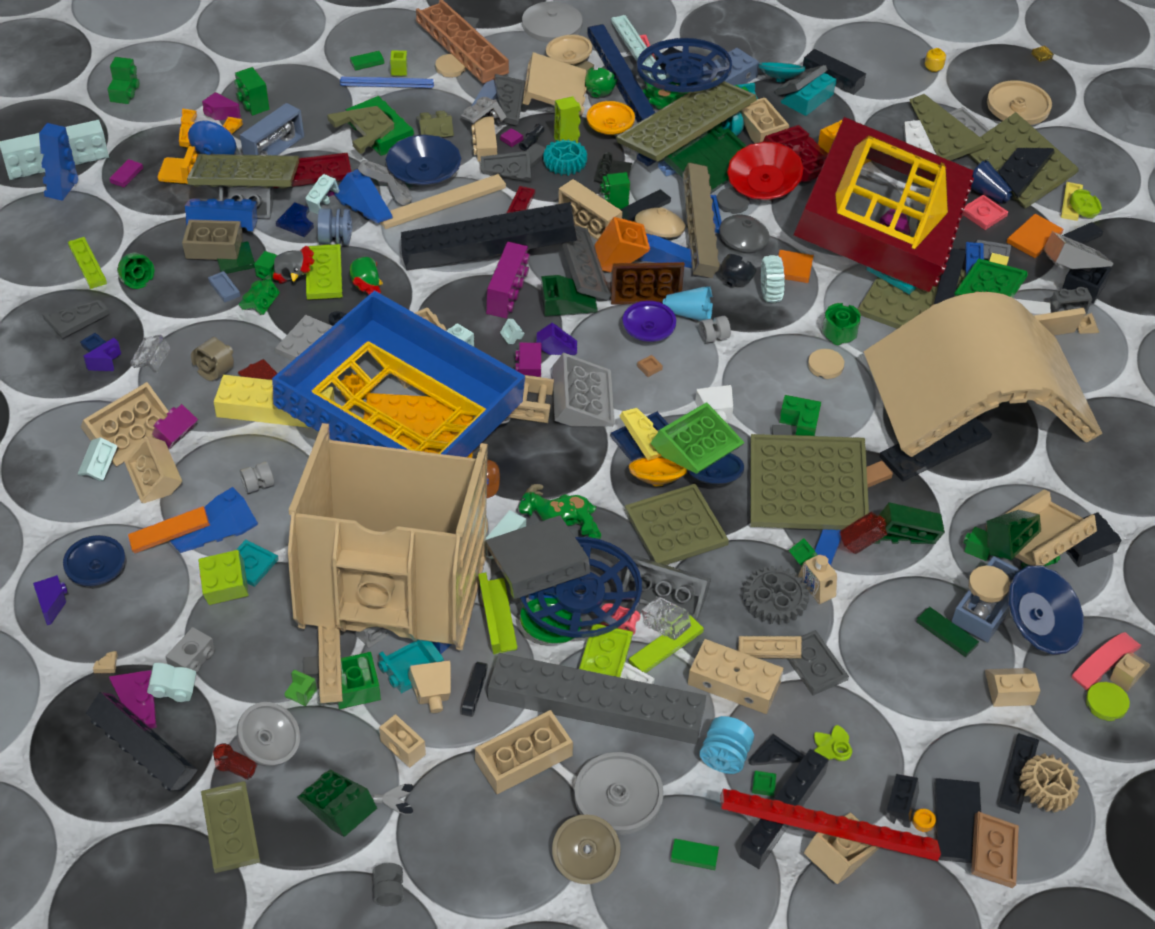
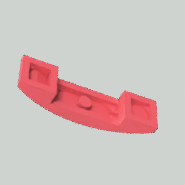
[1071,632,1141,691]

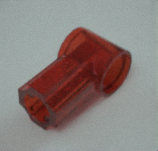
[213,743,258,780]

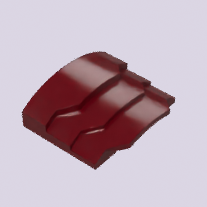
[763,125,828,182]

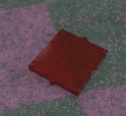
[238,359,278,380]

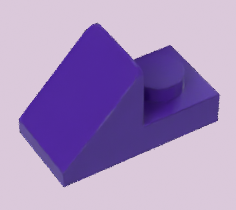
[83,338,121,371]

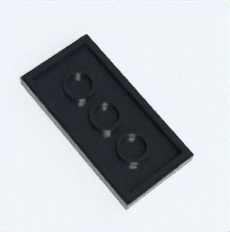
[934,778,981,863]

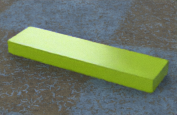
[68,237,107,289]
[628,615,704,673]

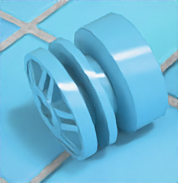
[700,716,754,774]

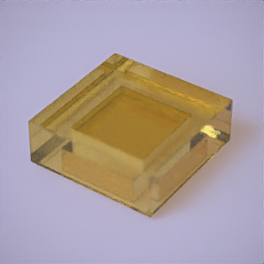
[1031,46,1054,62]

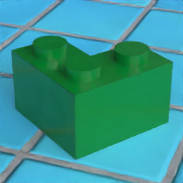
[107,57,140,104]
[600,172,630,209]
[779,395,821,436]

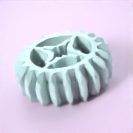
[760,255,785,303]

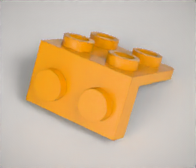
[158,146,198,184]

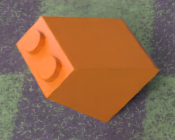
[595,217,650,272]

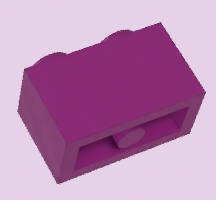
[516,343,541,377]
[152,404,198,449]

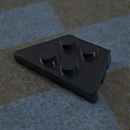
[999,148,1055,198]

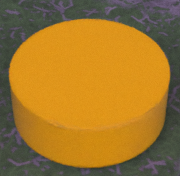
[912,809,936,832]

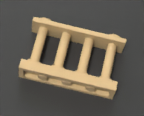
[508,375,554,423]

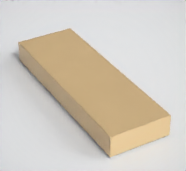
[738,636,802,658]

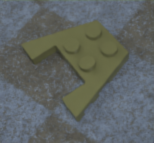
[327,106,394,154]

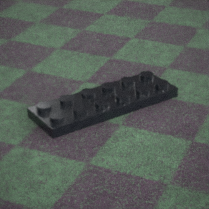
[879,417,992,482]

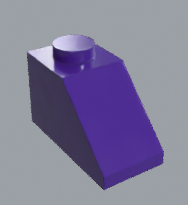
[536,322,577,355]
[33,575,68,626]

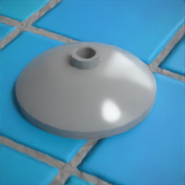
[237,702,300,766]

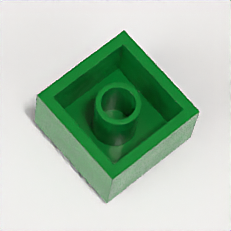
[234,67,270,116]
[338,652,381,709]

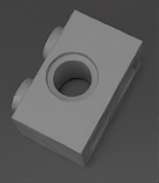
[165,627,215,673]

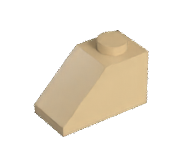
[1110,653,1150,692]

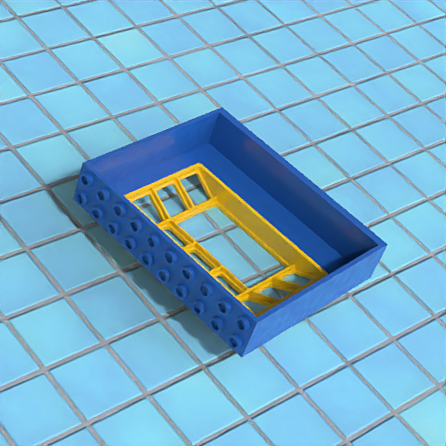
[272,290,525,457]

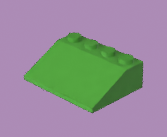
[651,402,745,474]

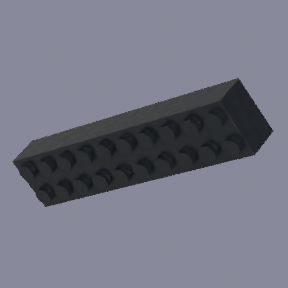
[401,202,577,271]

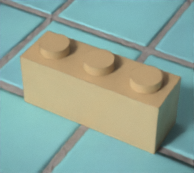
[471,117,497,162]

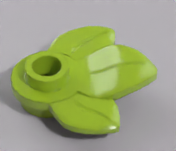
[814,725,852,761]

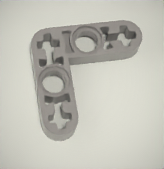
[358,160,412,206]

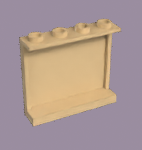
[522,52,587,116]
[985,489,1097,566]

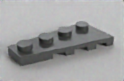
[494,74,525,125]

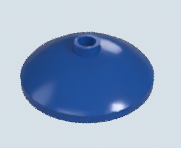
[188,120,237,155]

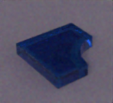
[276,202,314,238]

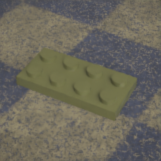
[201,781,260,873]

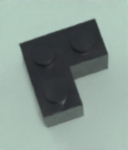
[1062,267,1112,304]

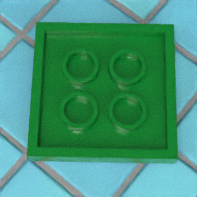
[955,258,1028,298]

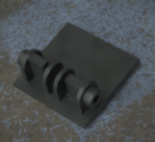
[594,152,632,182]

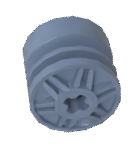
[318,209,352,245]

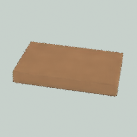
[971,811,1019,888]

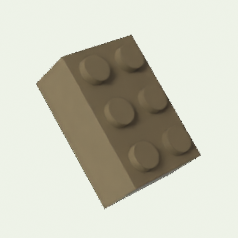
[182,220,243,260]

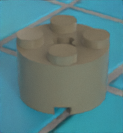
[191,337,234,381]

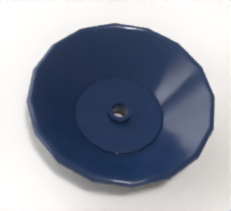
[385,134,462,185]
[1008,565,1084,655]

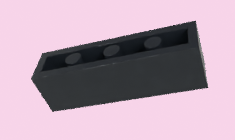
[803,49,866,95]

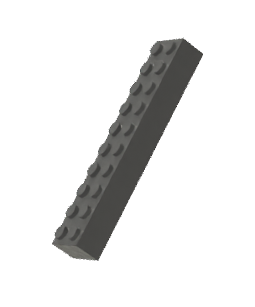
[488,653,707,745]

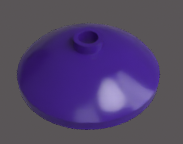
[623,301,676,342]

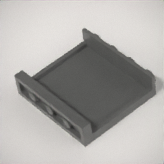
[485,515,590,599]

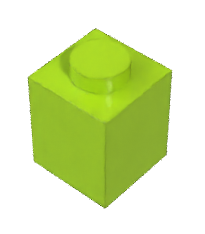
[390,50,408,76]

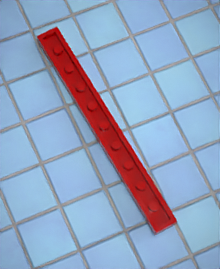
[720,788,941,861]

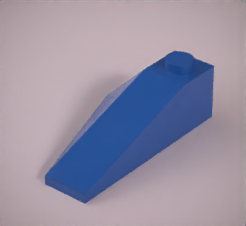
[334,169,393,223]

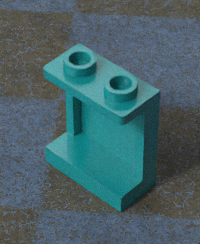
[378,639,444,694]

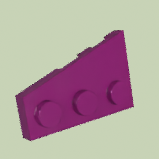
[109,670,157,729]

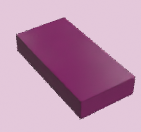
[109,159,143,188]

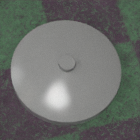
[522,1,583,42]
[574,752,664,835]

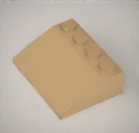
[81,382,168,467]

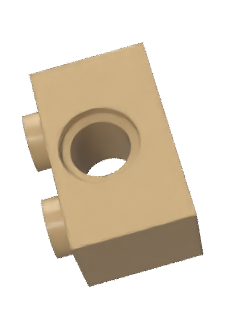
[379,714,426,768]

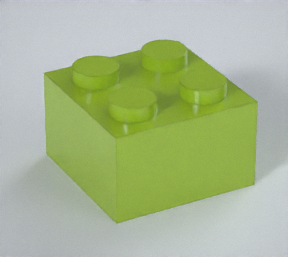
[198,550,249,605]

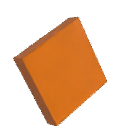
[778,250,814,283]

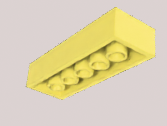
[214,375,335,428]

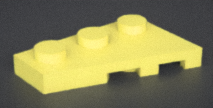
[619,408,662,460]

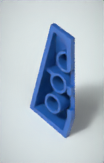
[637,234,692,268]
[169,487,258,553]

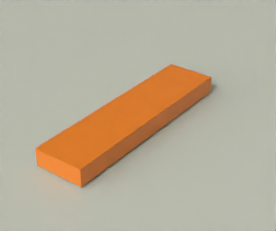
[128,506,210,554]

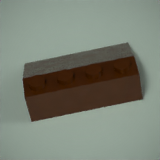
[610,262,685,305]

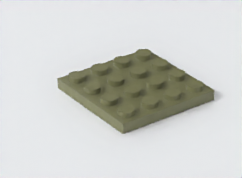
[624,484,729,565]

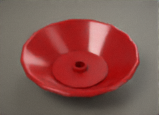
[727,142,804,200]

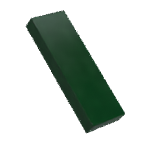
[916,606,979,657]

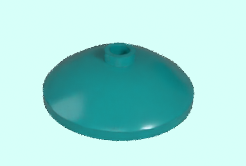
[758,62,805,82]

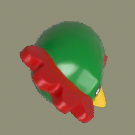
[349,257,383,295]

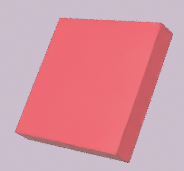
[962,195,1008,230]

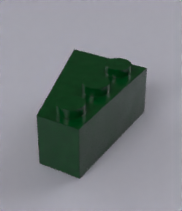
[986,509,1041,560]

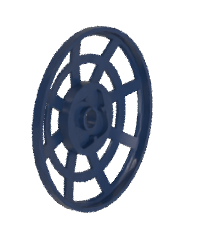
[637,38,732,92]
[520,537,642,638]

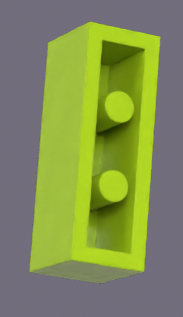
[554,96,581,143]

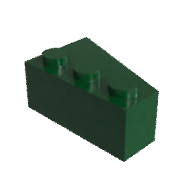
[871,502,945,544]

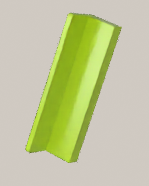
[478,572,518,655]

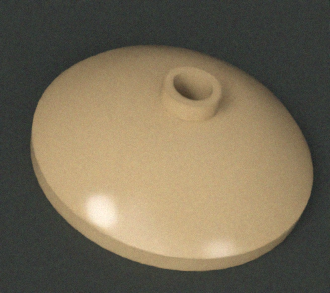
[546,35,592,65]
[635,208,685,237]

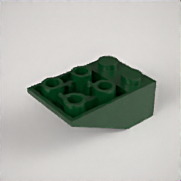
[541,275,598,316]
[297,769,378,837]

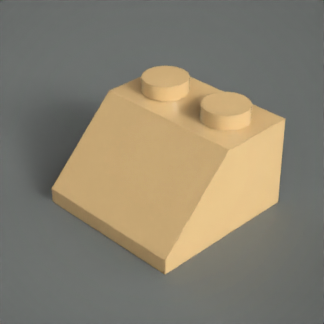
[985,668,1040,707]

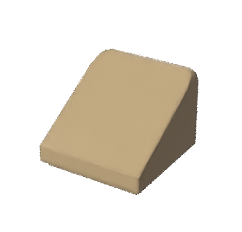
[1077,313,1099,334]

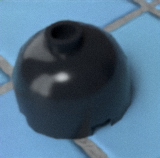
[720,254,756,287]

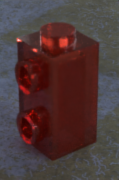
[840,512,887,554]

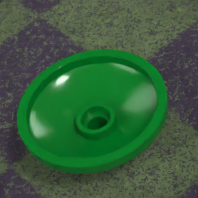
[520,598,581,644]

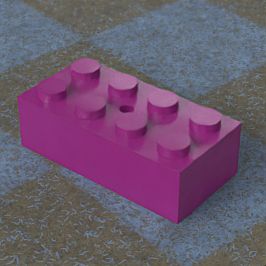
[486,242,530,319]

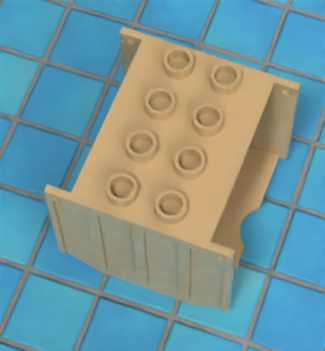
[288,423,487,650]

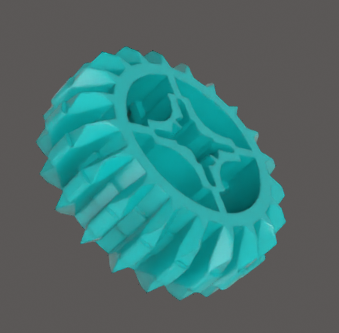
[543,139,587,176]

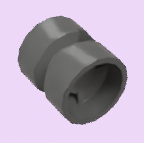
[373,863,404,907]

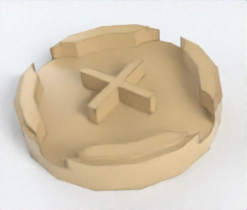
[435,54,466,78]
[808,349,845,379]
[968,566,1010,603]

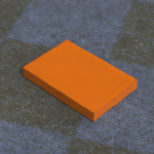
[1007,214,1064,258]

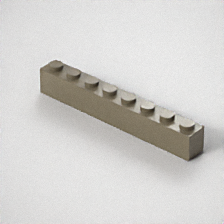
[682,163,720,278]

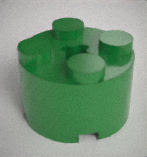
[822,303,861,345]

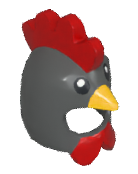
[273,245,315,284]

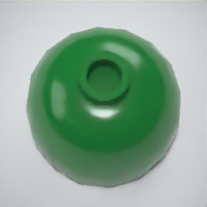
[585,67,617,98]
[117,252,155,289]

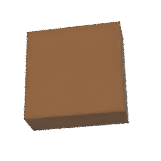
[637,355,663,377]

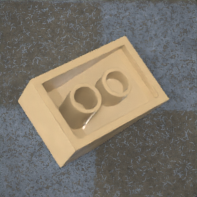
[740,97,789,143]
[804,813,880,884]

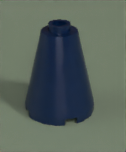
[971,159,1012,203]

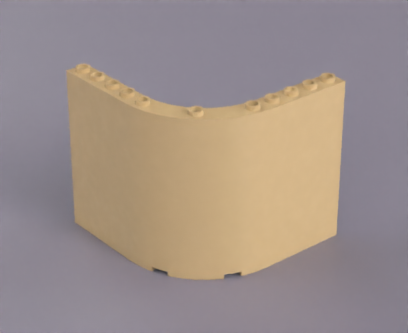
[864,292,1102,457]

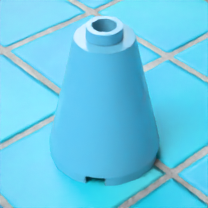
[663,286,713,321]

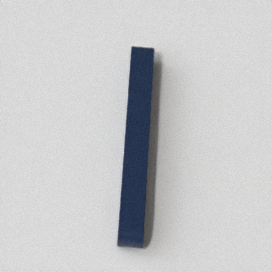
[587,24,655,123]

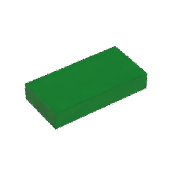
[350,51,385,71]
[671,838,719,870]

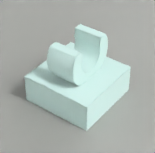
[500,319,525,344]

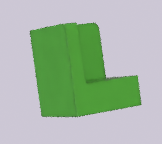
[284,670,317,706]

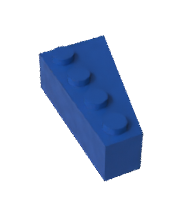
[39,123,78,201]
[185,199,258,231]

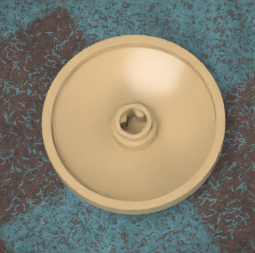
[987,81,1052,125]

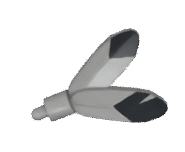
[372,784,414,815]

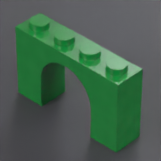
[345,96,414,156]

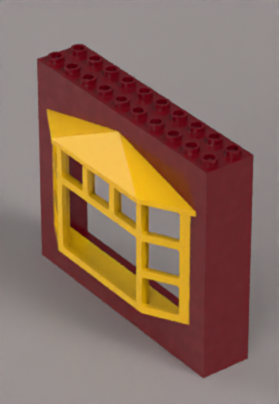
[793,117,974,292]

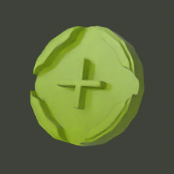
[1069,189,1102,218]
[1086,682,1130,721]

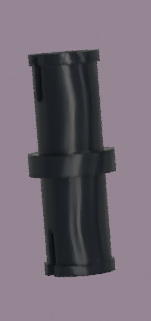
[519,124,544,151]

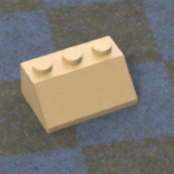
[125,436,182,503]

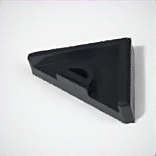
[749,734,805,766]

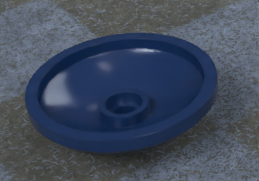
[687,453,744,485]
[63,535,126,586]

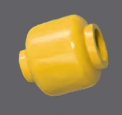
[925,48,946,72]

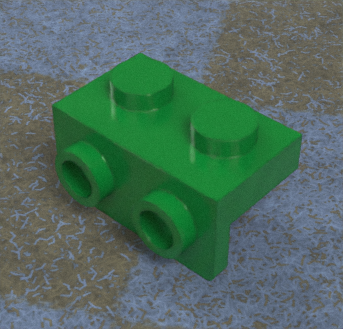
[238,279,280,315]

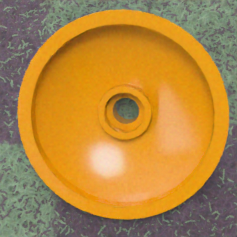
[587,101,635,135]
[629,457,687,486]

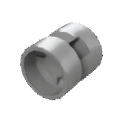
[699,316,731,343]
[240,462,274,493]

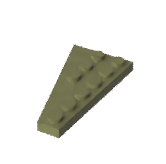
[909,94,987,161]

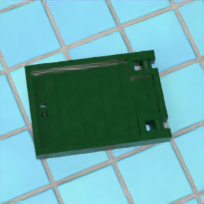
[664,122,746,194]

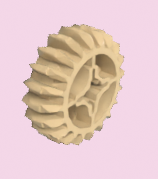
[1019,753,1080,813]

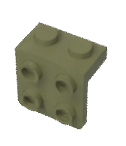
[416,110,454,137]

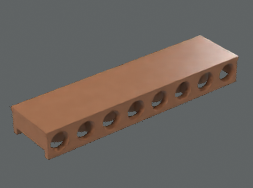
[416,0,509,84]

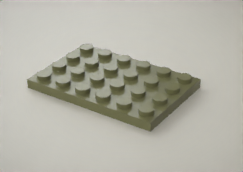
[967,112,1079,209]
[187,154,299,188]

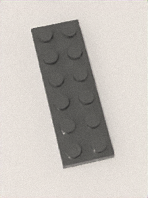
[561,225,611,300]

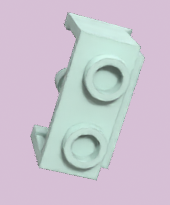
[306,174,340,214]

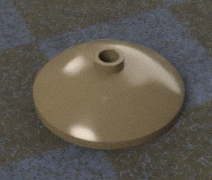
[552,814,621,884]

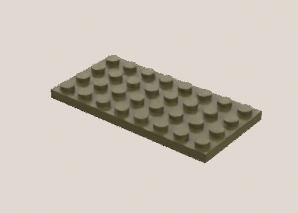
[616,78,757,162]

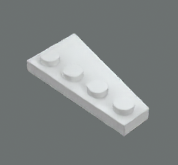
[904,120,936,155]

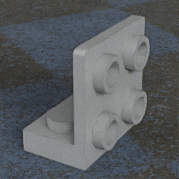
[461,97,506,123]

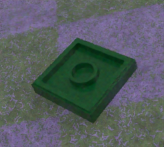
[217,241,255,274]

